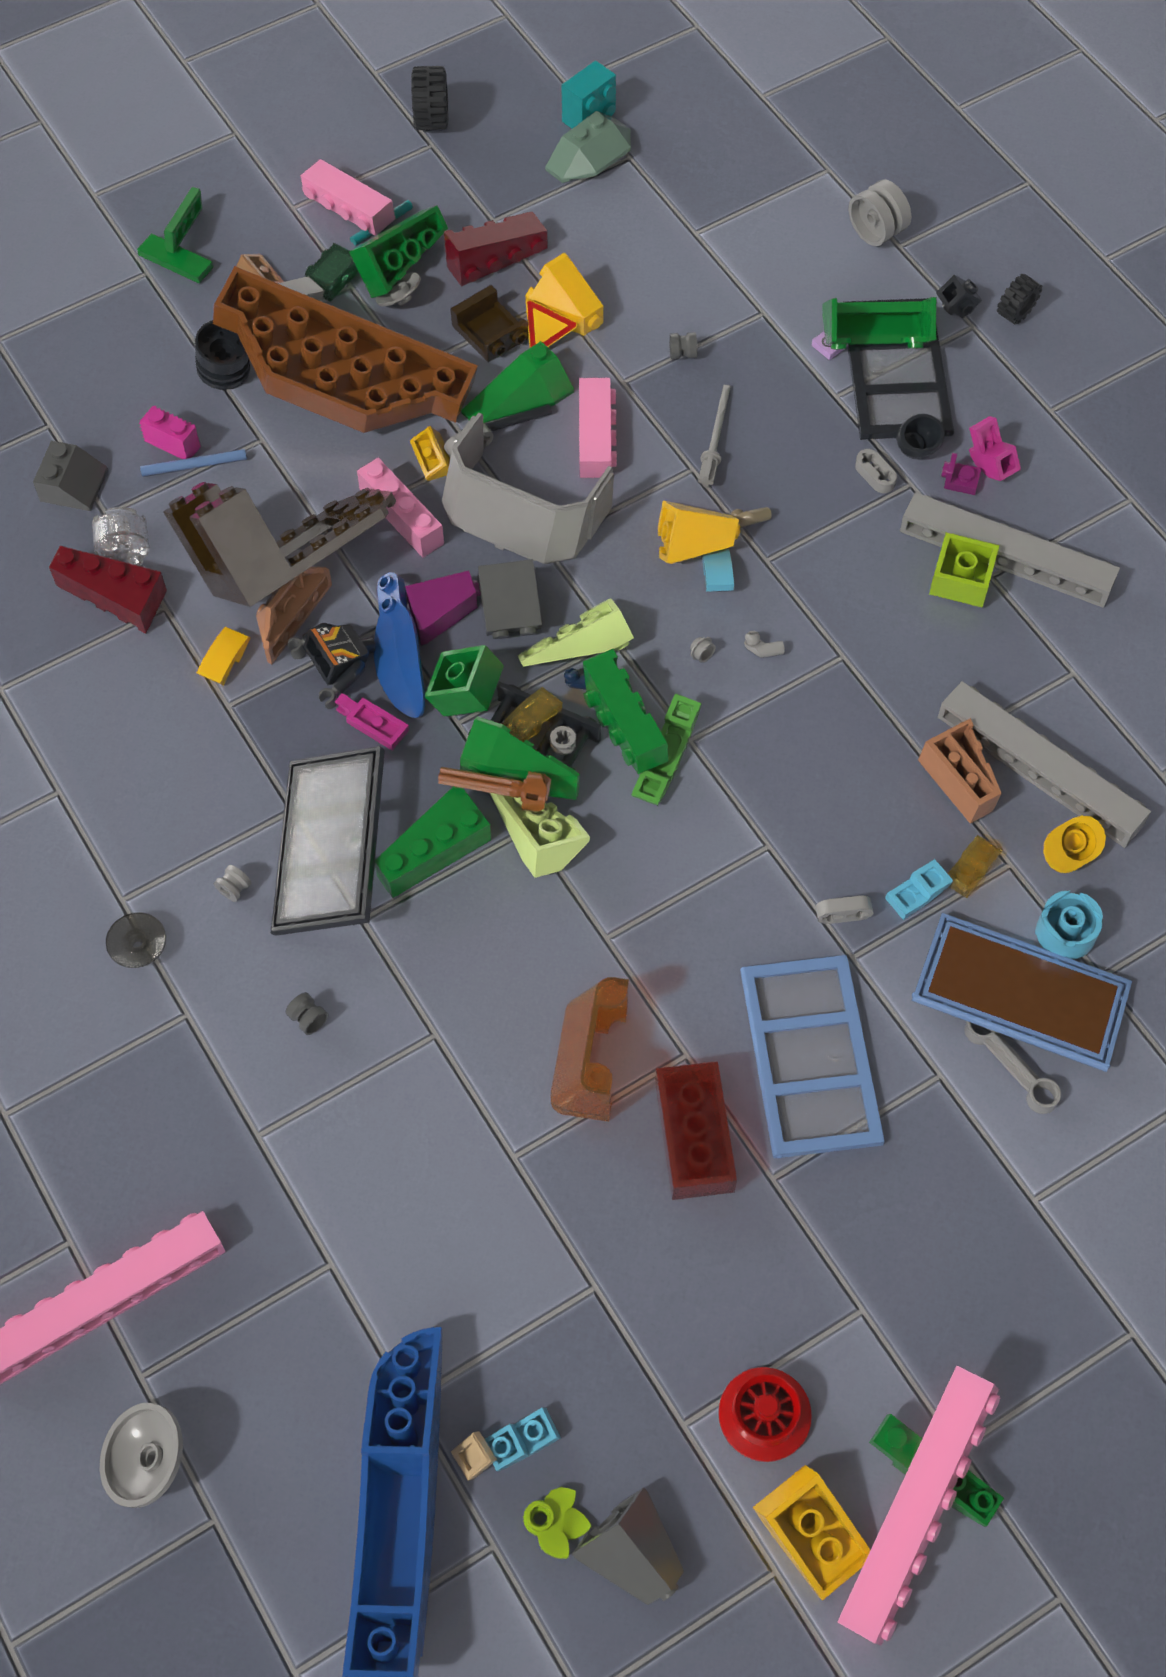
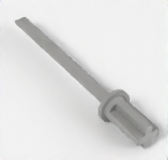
[698,385,731,487]

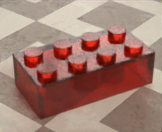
[655,1061,737,1200]

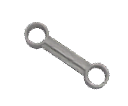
[965,1021,1061,1114]

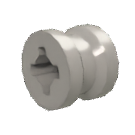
[213,865,251,902]

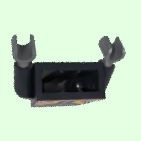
[287,623,376,709]

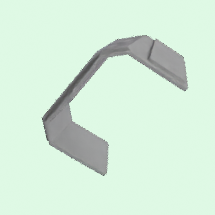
[442,413,614,564]

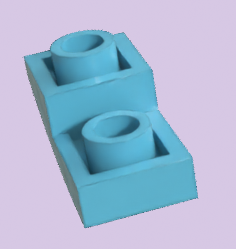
[485,1407,561,1471]

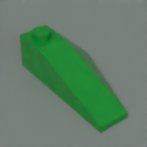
[461,341,574,423]
[460,716,580,800]

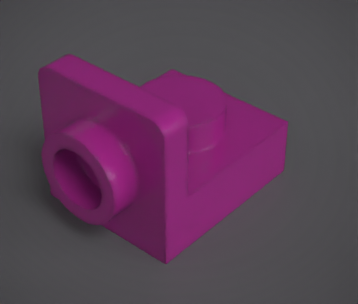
[941,453,981,495]

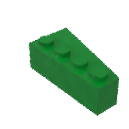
[349,205,448,298]
[583,649,669,774]

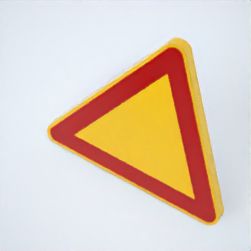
[526,300,577,348]

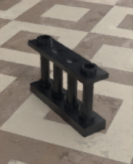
[468,681,601,771]

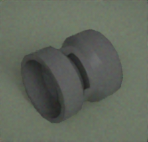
[669,332,697,359]
[285,992,328,1035]

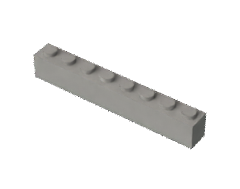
[900,492,1120,608]
[938,681,1151,848]

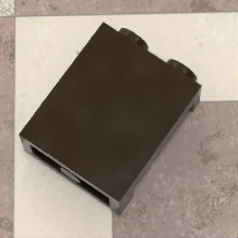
[450,285,529,363]

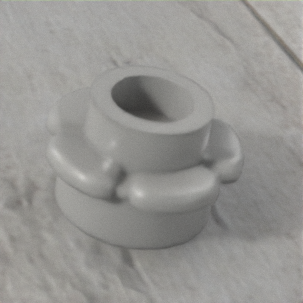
[690,637,716,663]

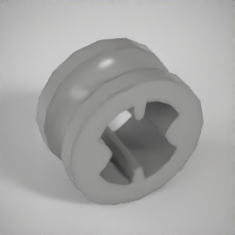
[550,726,576,755]

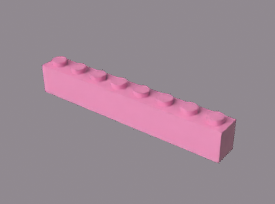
[0,1211,226,1384]
[838,1366,1000,1645]

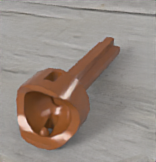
[438,767,551,812]

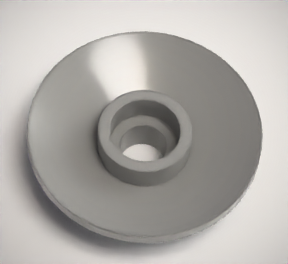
[376,272,421,306]

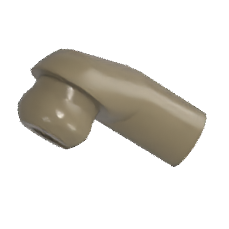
[730,507,772,528]

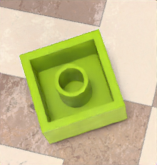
[929,532,1000,608]

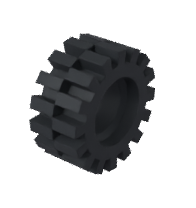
[997,274,1042,325]

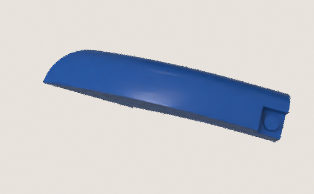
[342,1327,442,1677]

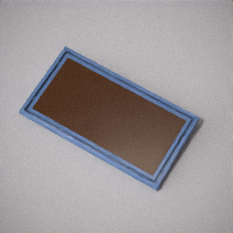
[912,913,1132,1072]

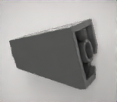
[572,1487,684,1605]

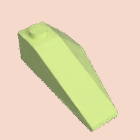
[517,598,634,667]
[490,793,590,878]

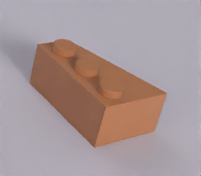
[918,718,1002,824]

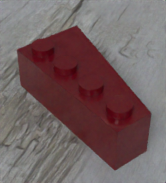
[444,211,548,287]
[49,546,167,634]

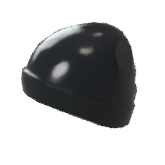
[896,414,945,459]

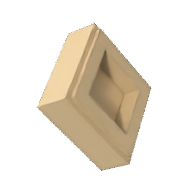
[451,1431,497,1481]

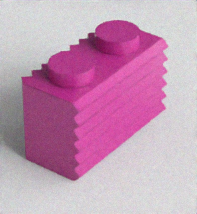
[139,406,201,459]

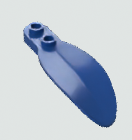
[374,572,425,718]

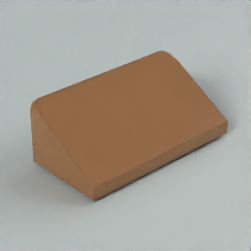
[236,254,284,283]

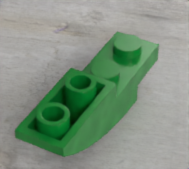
[869,1414,1004,1527]

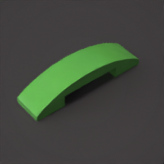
[631,693,702,806]

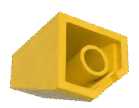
[525,253,603,336]
[658,501,740,564]

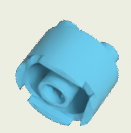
[1035,891,1103,959]

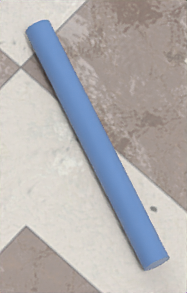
[140,449,247,477]

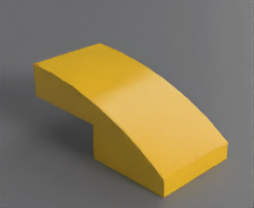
[196,627,250,686]

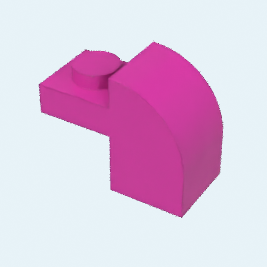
[968,416,1021,481]

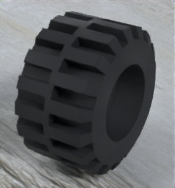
[411,66,448,130]

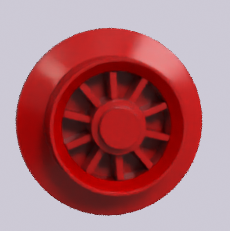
[718,1367,812,1462]

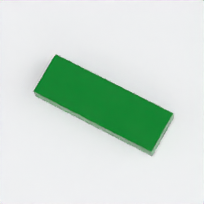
[164,187,202,253]
[137,233,214,284]

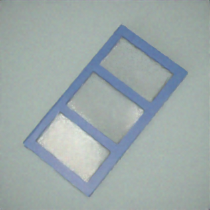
[740,955,885,1158]

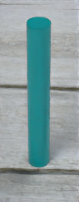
[350,200,413,246]

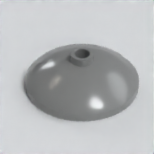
[100,1403,183,1508]

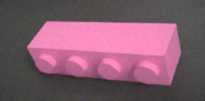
[300,159,395,236]
[579,378,617,478]
[357,457,444,558]

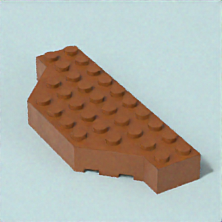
[213,266,478,433]

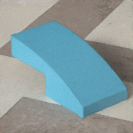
[702,549,734,592]
[885,859,953,920]

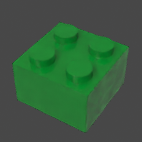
[425,645,504,717]

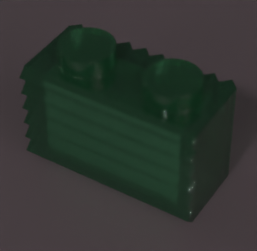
[305,243,359,302]

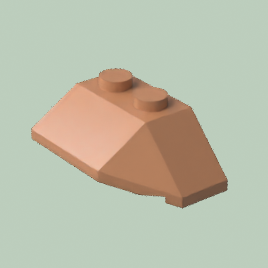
[256,567,332,664]

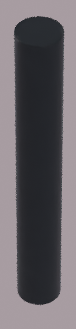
[484,404,552,432]

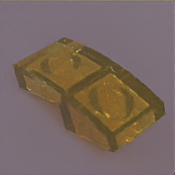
[502,687,563,742]
[947,835,1002,898]

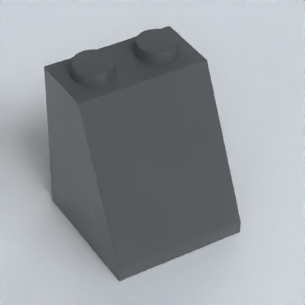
[478,559,542,639]

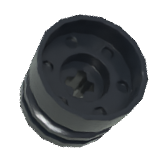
[195,320,250,390]

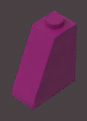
[405,570,481,645]

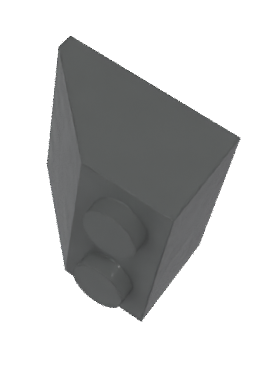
[33,440,108,511]

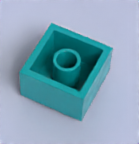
[561,60,616,129]

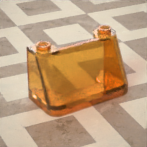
[551,977,629,1122]

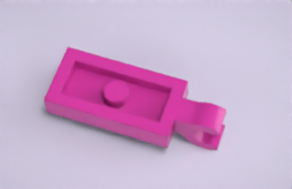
[335,694,409,751]

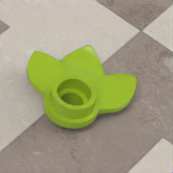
[523,1487,591,1559]

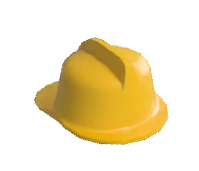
[1043,815,1106,873]

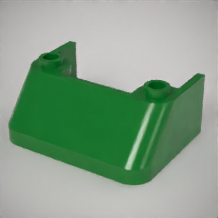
[822,297,936,350]

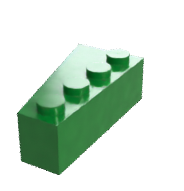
[375,786,491,898]

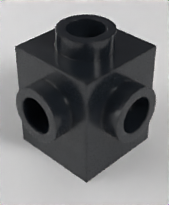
[936,275,982,318]

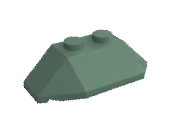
[545,111,631,183]

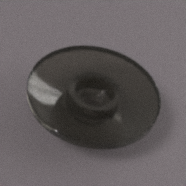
[106,912,166,968]

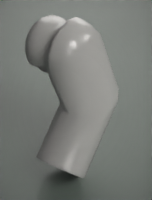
[744,631,785,658]

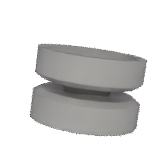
[848,179,912,246]

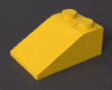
[752,1465,871,1601]

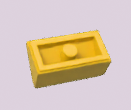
[410,426,450,481]

